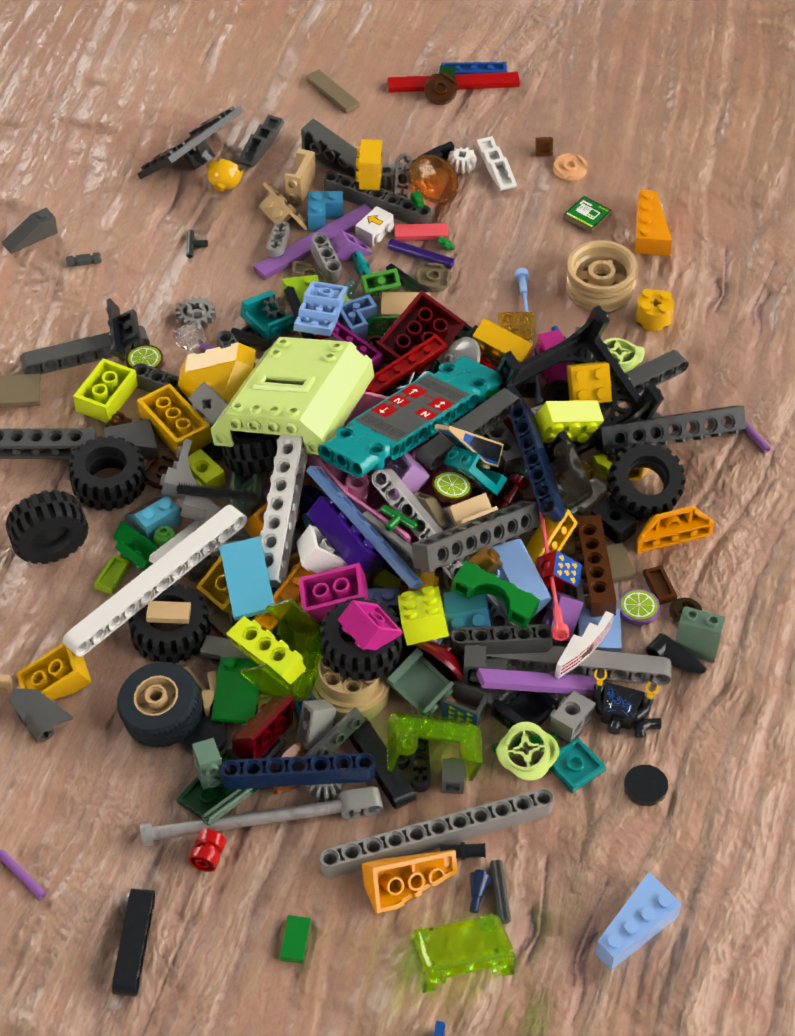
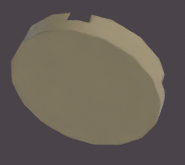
[416,263,452,292]

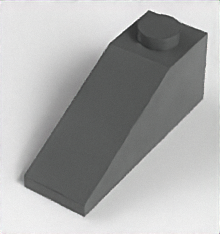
[2,207,58,254]

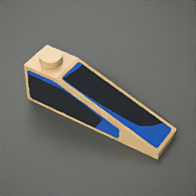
[435,424,504,469]

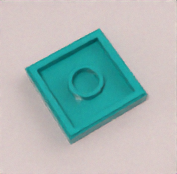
[549,737,606,793]

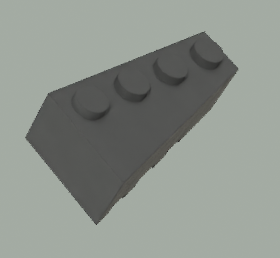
[301,118,359,179]

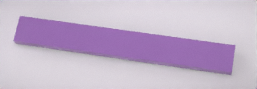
[254,204,372,280]

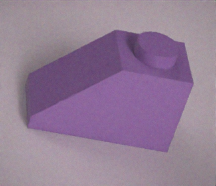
[330,230,371,262]

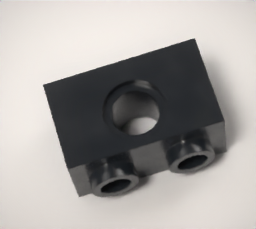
[591,498,637,544]

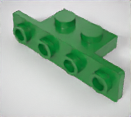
[113,522,160,571]

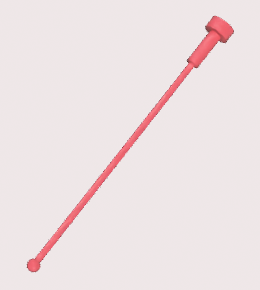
[533,491,570,641]

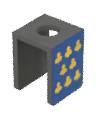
[442,680,489,730]

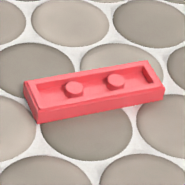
[395,223,448,241]

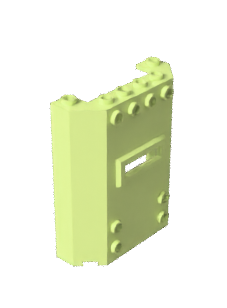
[211,337,374,455]

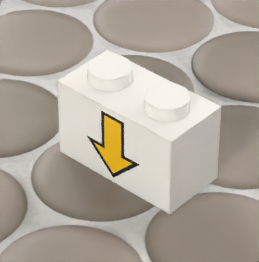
[355,206,394,247]

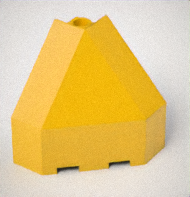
[177,342,256,418]

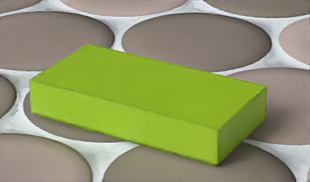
[94,555,132,595]

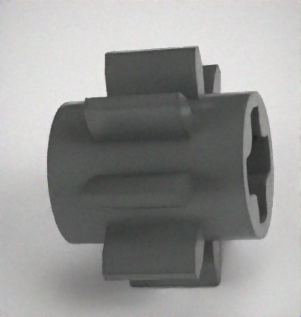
[262,296,285,318]

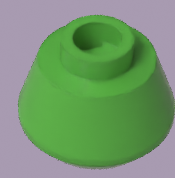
[152,526,177,547]

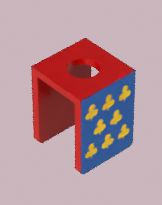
[536,550,582,592]

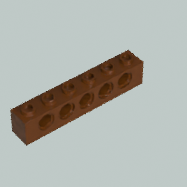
[573,515,616,617]

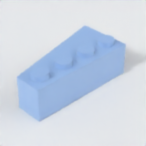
[595,872,681,971]

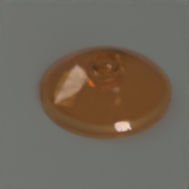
[410,155,458,203]

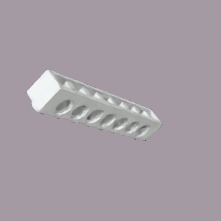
[260,435,308,588]

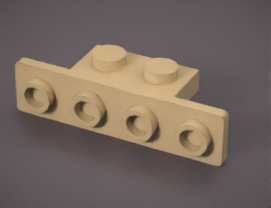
[258,182,308,230]

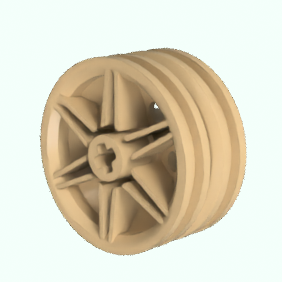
[566,240,637,312]

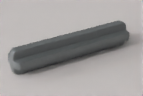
[490,860,511,924]

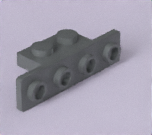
[295,707,366,772]

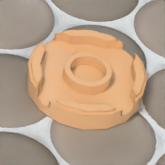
[553,153,587,181]

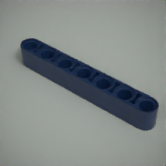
[510,404,565,522]
[220,753,375,789]

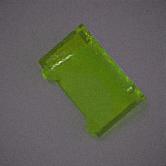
[410,914,516,993]

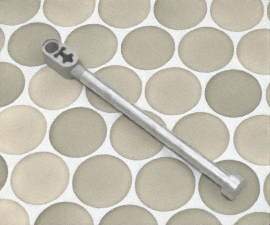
[140,787,384,847]

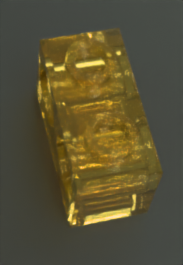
[498,312,536,341]

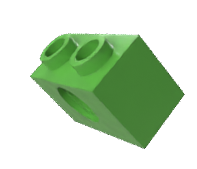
[360,268,401,297]

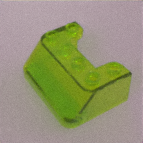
[387,711,483,781]

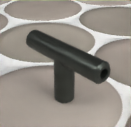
[186,230,208,258]

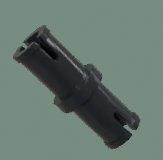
[440,842,486,860]

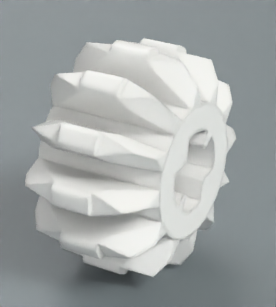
[447,147,477,174]

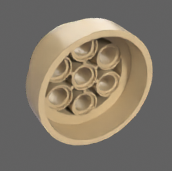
[309,642,391,722]

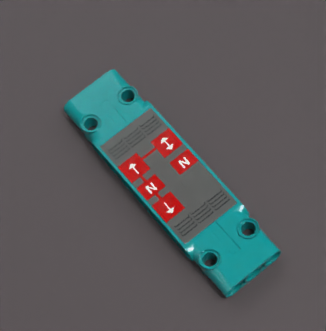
[318,356,502,478]

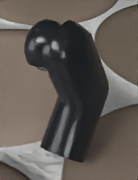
[633,718,662,738]

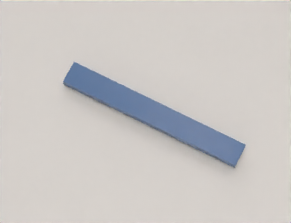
[306,466,424,589]

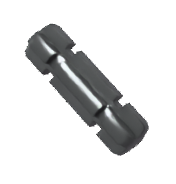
[66,252,102,267]

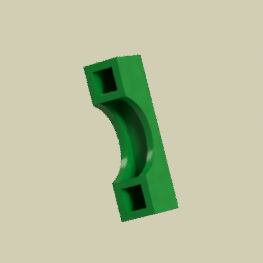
[451,560,540,629]

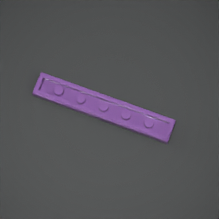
[476,668,596,696]

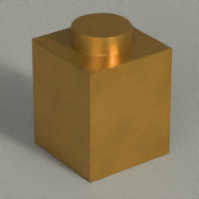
[468,548,503,573]

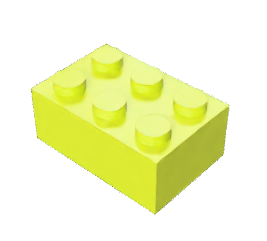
[73,358,138,423]
[535,400,604,443]
[397,586,449,646]

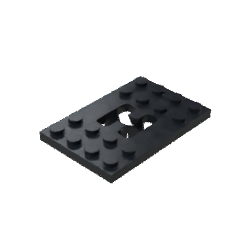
[137,105,244,179]

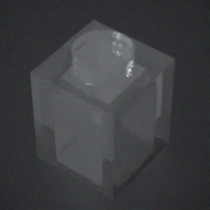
[174,321,207,351]

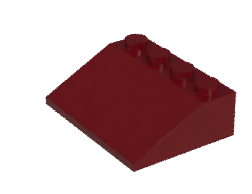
[376,290,466,374]

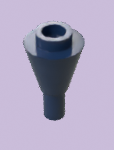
[469,869,492,913]

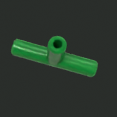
[380,505,418,532]

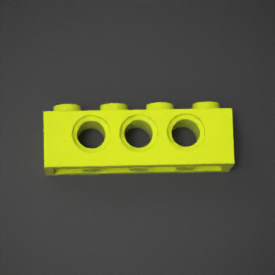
[226,616,306,687]

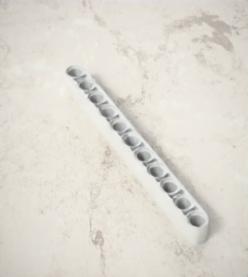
[62,505,247,657]

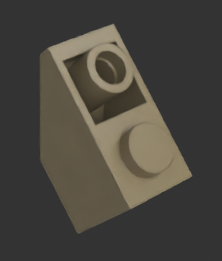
[407,492,450,528]

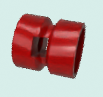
[188,829,227,872]

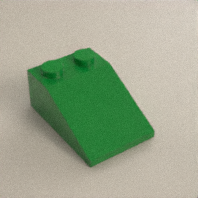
[211,656,264,724]

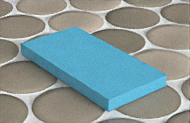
[219,536,276,621]

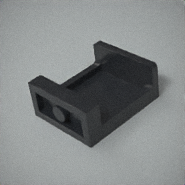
[491,690,559,730]

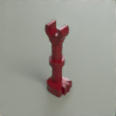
[498,474,529,510]

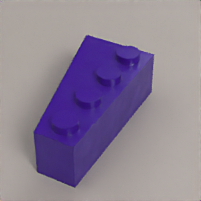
[306,496,386,573]

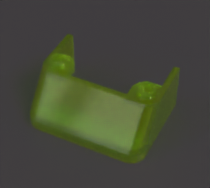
[241,598,322,702]

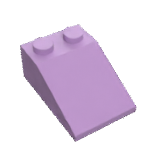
[371,452,430,498]

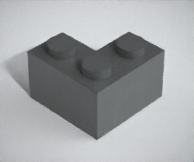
[463,645,507,693]

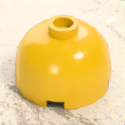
[207,159,243,191]

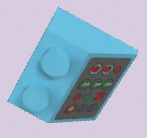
[125,496,181,541]

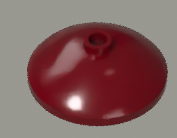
[410,641,464,683]

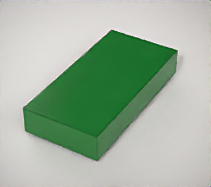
[280,915,311,964]

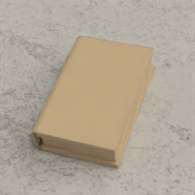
[381,292,431,323]

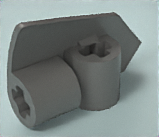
[9,688,73,742]

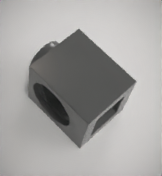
[441,758,465,794]

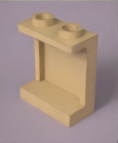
[284,148,316,205]

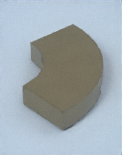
[292,261,327,283]

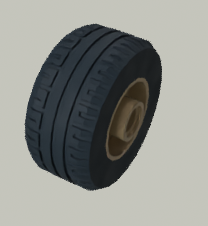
[117,662,204,747]

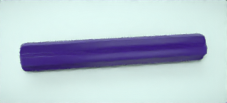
[388,239,455,269]

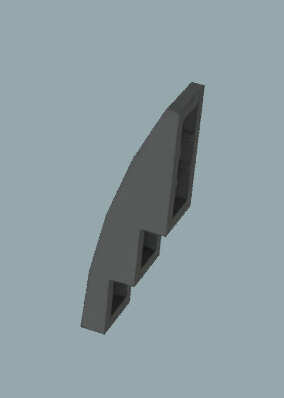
[237,114,284,167]

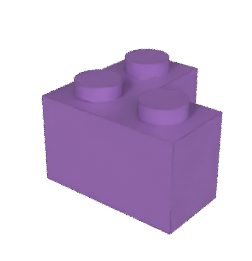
[541,588,584,642]

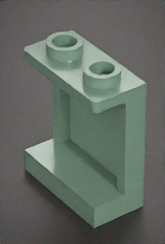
[675,606,725,663]
[386,648,454,716]

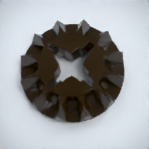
[669,598,703,623]

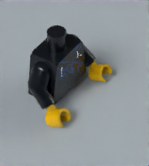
[592,669,660,735]

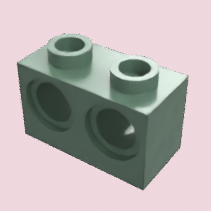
[192,738,222,789]

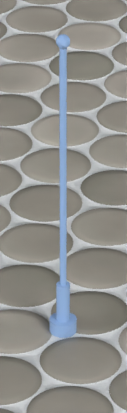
[514,268,543,404]

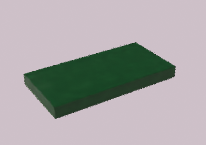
[176,741,256,819]

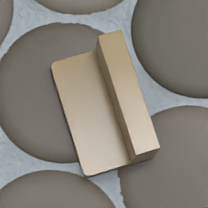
[447,493,498,526]

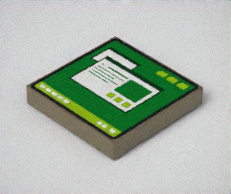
[563,196,612,233]

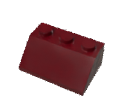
[231,695,294,759]

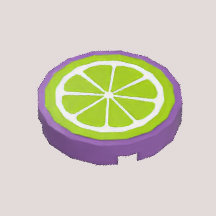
[619,589,660,626]

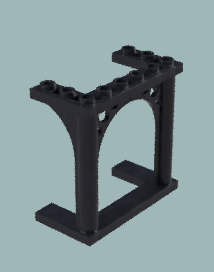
[496,305,664,473]

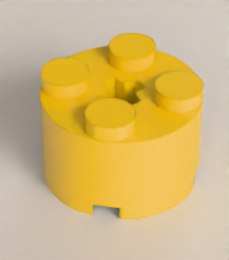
[635,289,674,331]

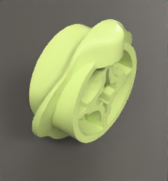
[590,338,645,373]
[496,722,560,781]

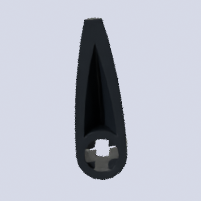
[646,633,707,674]

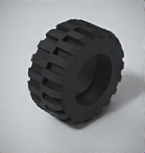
[221,431,280,475]
[68,436,146,511]
[606,441,686,521]
[6,490,89,564]
[128,584,210,664]
[320,597,403,681]

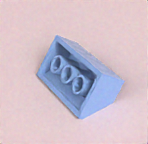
[492,539,552,618]

